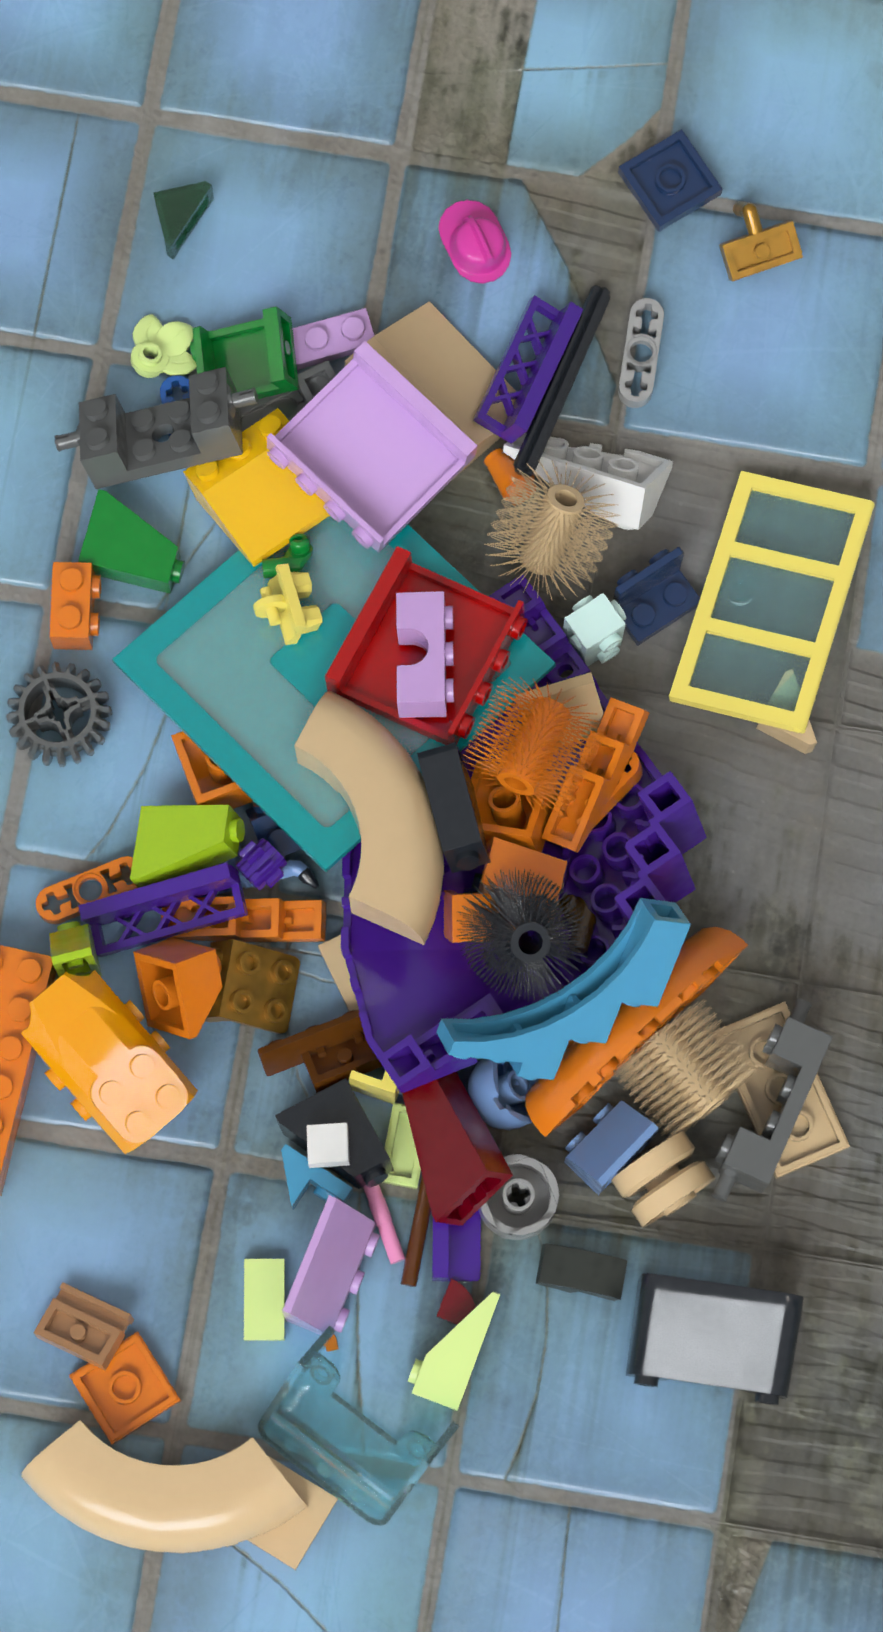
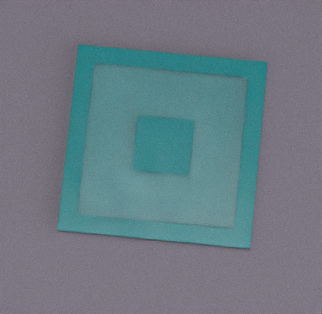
[112,516,556,872]

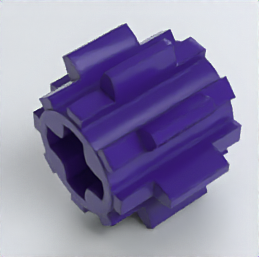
[235,838,287,891]

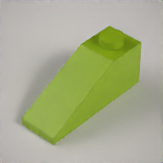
[49,921,102,977]

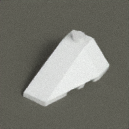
[503,433,673,530]

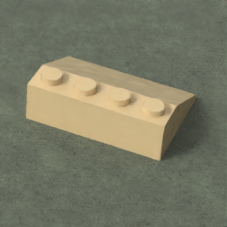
[345,301,517,482]

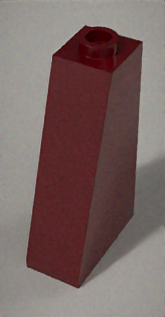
[402,1072,513,1226]

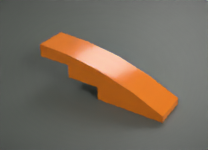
[541,697,650,853]
[161,896,326,942]

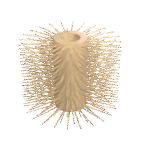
[484,460,621,600]
[613,1000,760,1139]

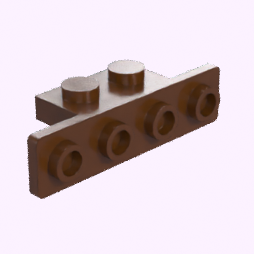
[257,1009,383,1093]

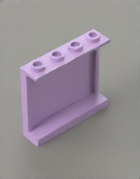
[267,340,477,553]

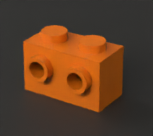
[50,562,101,650]

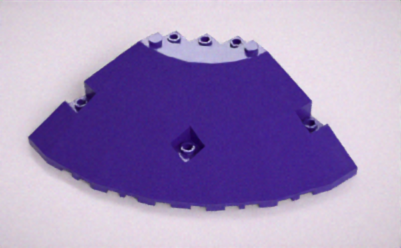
[341,575,707,1093]

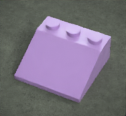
[282,1195,380,1339]

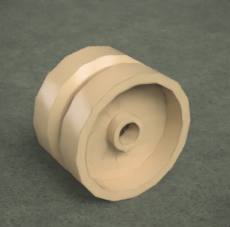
[611,1131,715,1228]

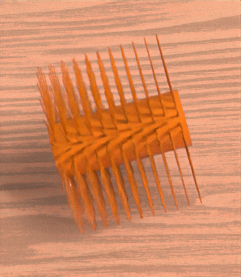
[462,677,606,814]

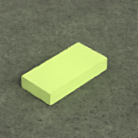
[382,1102,421,1189]
[244,1259,285,1341]

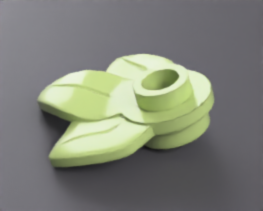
[130,314,197,378]

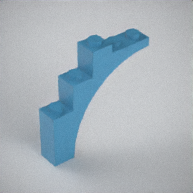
[436,898,691,1080]

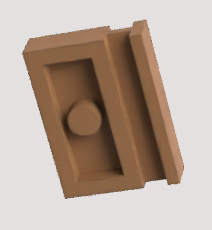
[33,1282,134,1371]

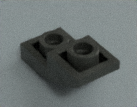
[536,1243,627,1301]

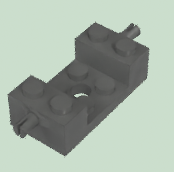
[54,367,259,489]
[711,998,833,1202]

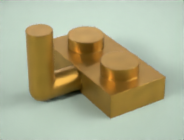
[719,201,803,281]

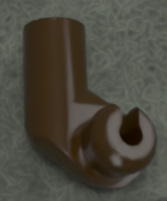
[559,894,596,953]

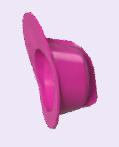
[438,200,511,284]

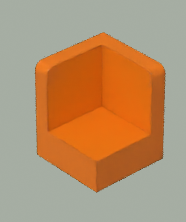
[444,890,492,943]

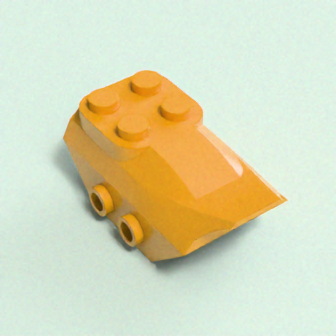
[21,970,198,1154]

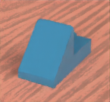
[281,1143,353,1210]

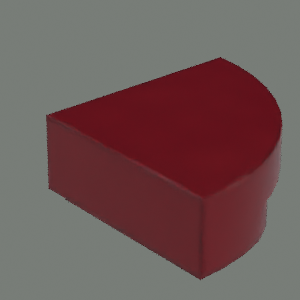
[436,1279,476,1325]

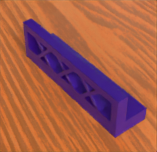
[473,295,583,444]
[78,862,248,957]

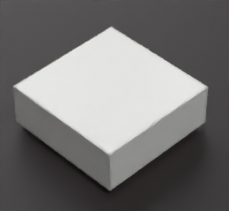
[307,1122,350,1168]

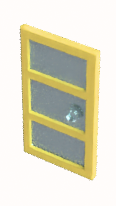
[669,471,875,734]

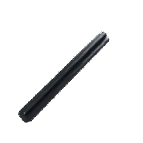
[513,285,611,477]

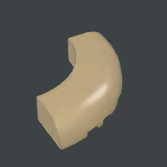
[294,691,444,945]
[21,1420,307,1553]

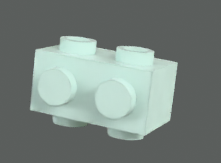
[563,593,627,666]

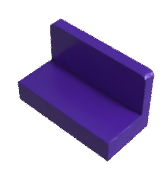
[432,1210,481,1282]

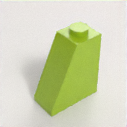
[130,804,245,888]

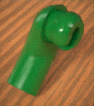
[262,534,313,579]

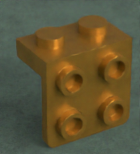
[205,939,300,1034]

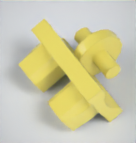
[253,563,322,645]

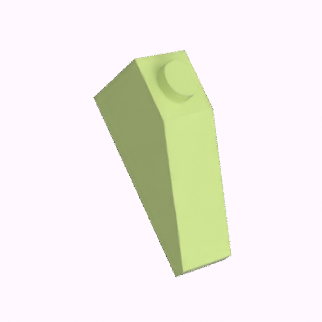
[408,1291,500,1411]

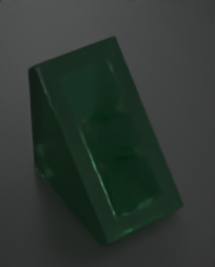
[153,181,214,260]

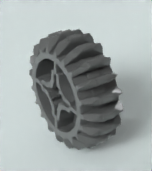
[6,662,112,767]

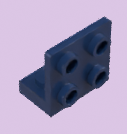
[613,547,700,646]

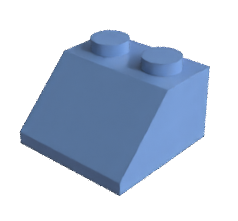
[564,1100,659,1196]

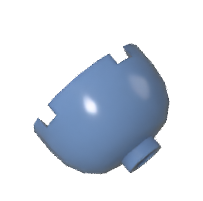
[468,1059,539,1130]

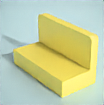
[349,1070,399,1104]

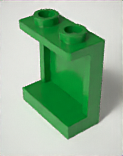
[190,306,299,399]

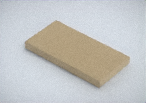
[712,1001,850,1179]

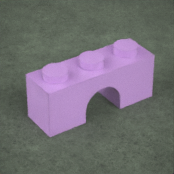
[396,591,454,718]

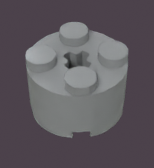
[479,1154,559,1240]

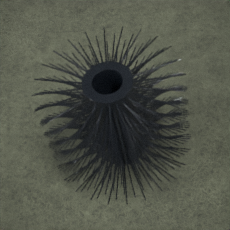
[457,867,590,1002]

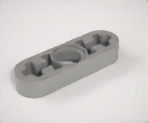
[618,298,664,408]

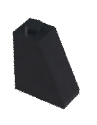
[417,742,491,873]
[275,1078,394,1189]

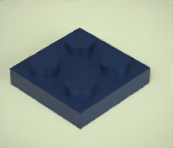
[618,129,723,232]

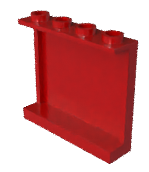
[325,546,528,745]

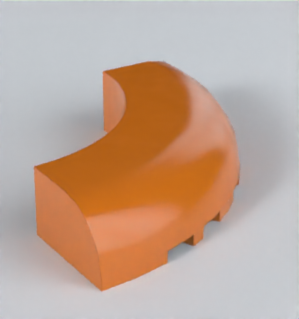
[525,927,748,1137]

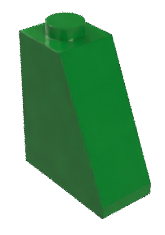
[78,489,185,594]

